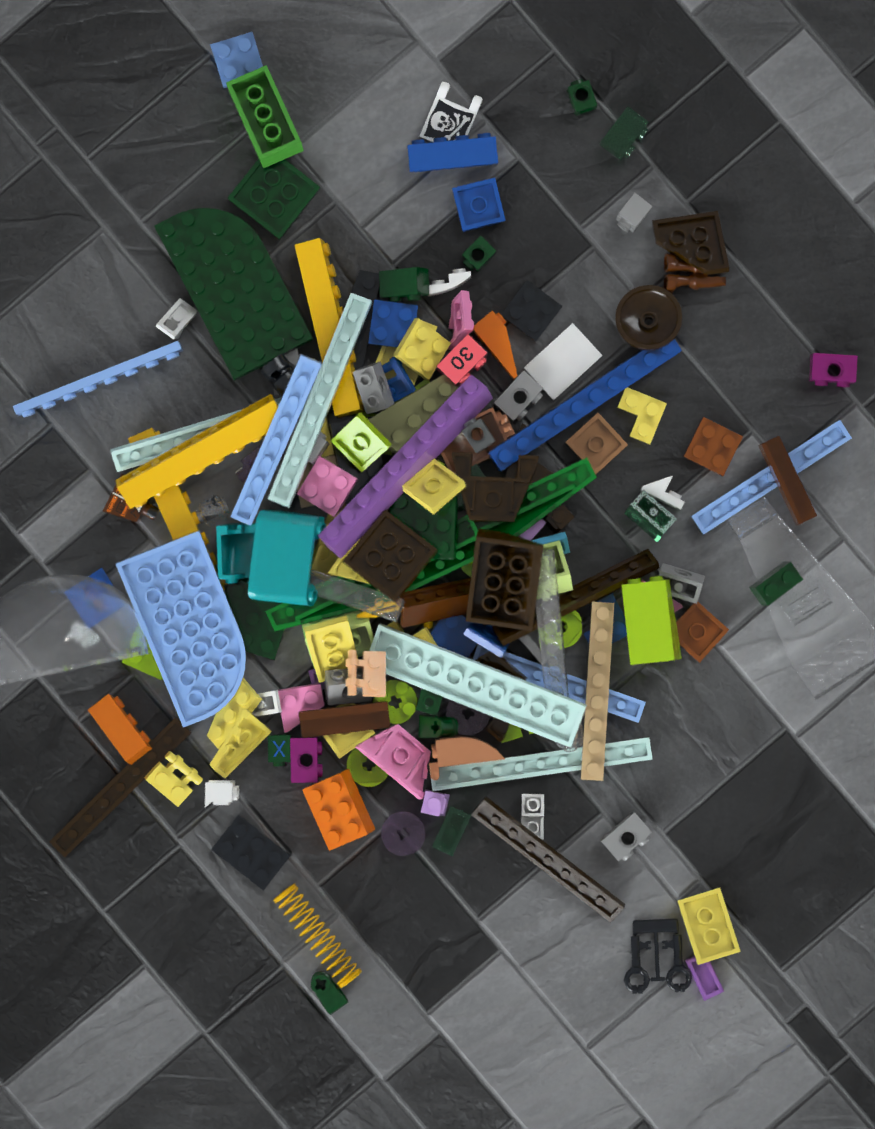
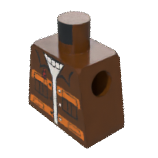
[103,473,160,523]

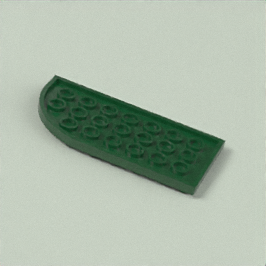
[154,208,313,381]

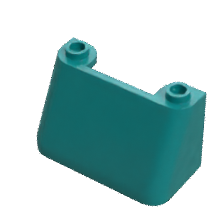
[248,510,326,606]
[216,523,256,583]

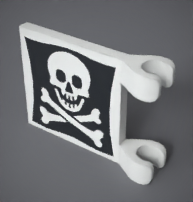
[419,82,482,142]

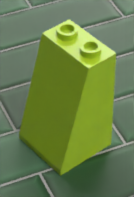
[622,576,682,665]

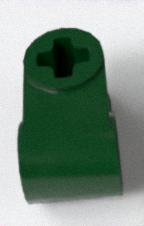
[418,715,459,738]
[311,971,349,1015]

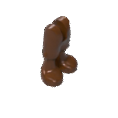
[663,253,726,293]

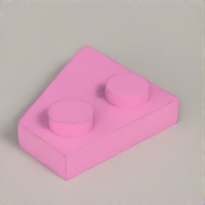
[448,290,474,350]
[278,683,325,733]

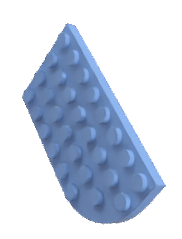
[116,530,246,728]

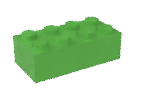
[226,65,304,168]

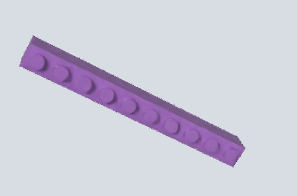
[318,375,493,559]

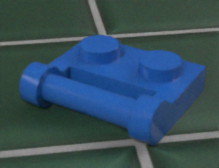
[382,357,416,402]

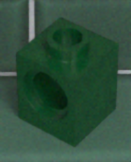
[567,79,597,116]
[462,236,497,272]
[416,689,442,716]

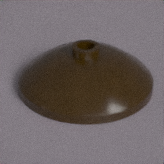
[616,285,682,350]

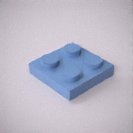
[210,32,263,88]

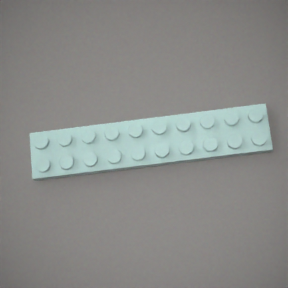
[369,623,587,748]

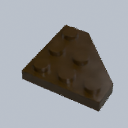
[652,211,729,275]

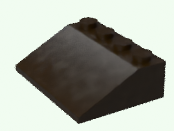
[466,529,544,631]

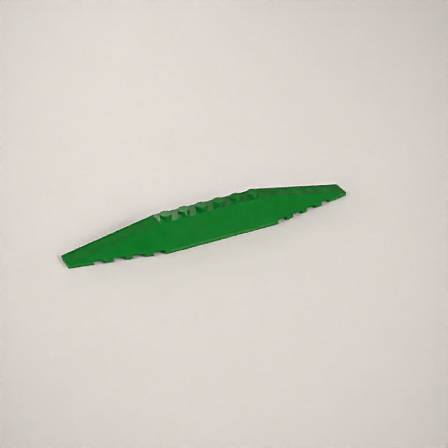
[265,458,597,631]

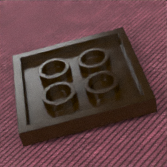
[343,510,438,603]

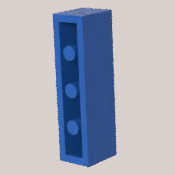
[407,133,498,173]

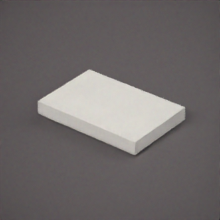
[524,323,603,401]

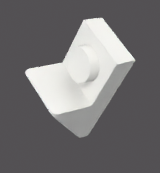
[156,298,198,339]
[640,476,684,510]
[252,690,282,717]

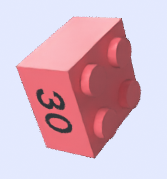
[437,334,487,386]

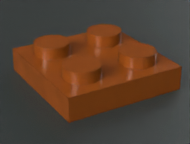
[683,417,743,477]
[676,601,729,663]

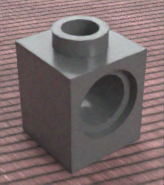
[462,418,496,454]

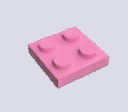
[297,456,358,517]

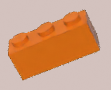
[88,694,152,765]

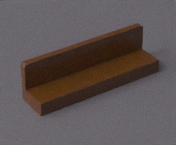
[758,436,817,526]
[396,578,471,628]
[298,701,390,738]

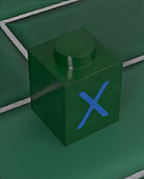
[268,734,291,766]

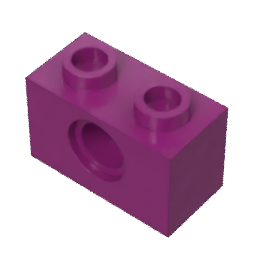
[809,353,858,387]
[290,737,323,783]

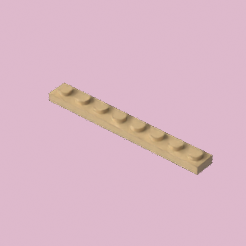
[581,602,614,781]

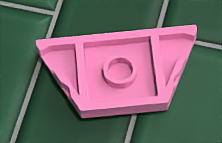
[355,724,431,799]

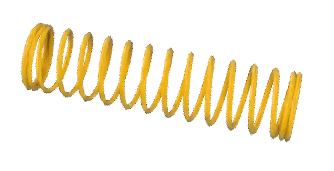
[273,883,362,988]

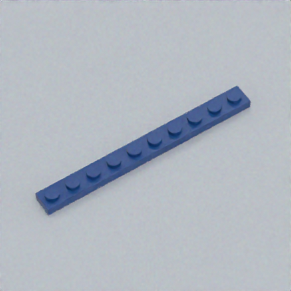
[487,339,682,471]

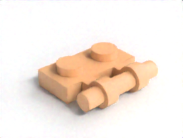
[346,650,386,697]

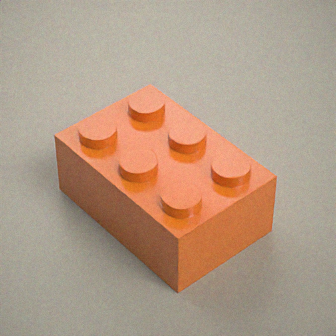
[302,769,376,851]

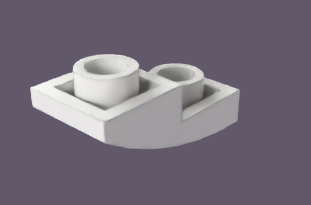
[428,268,471,296]
[521,794,544,840]

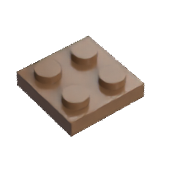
[565,413,628,475]

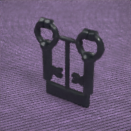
[624,919,692,994]

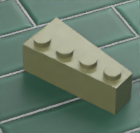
[368,374,458,454]

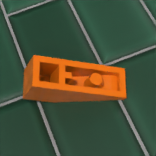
[473,311,518,380]

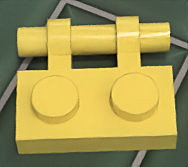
[144,751,203,807]

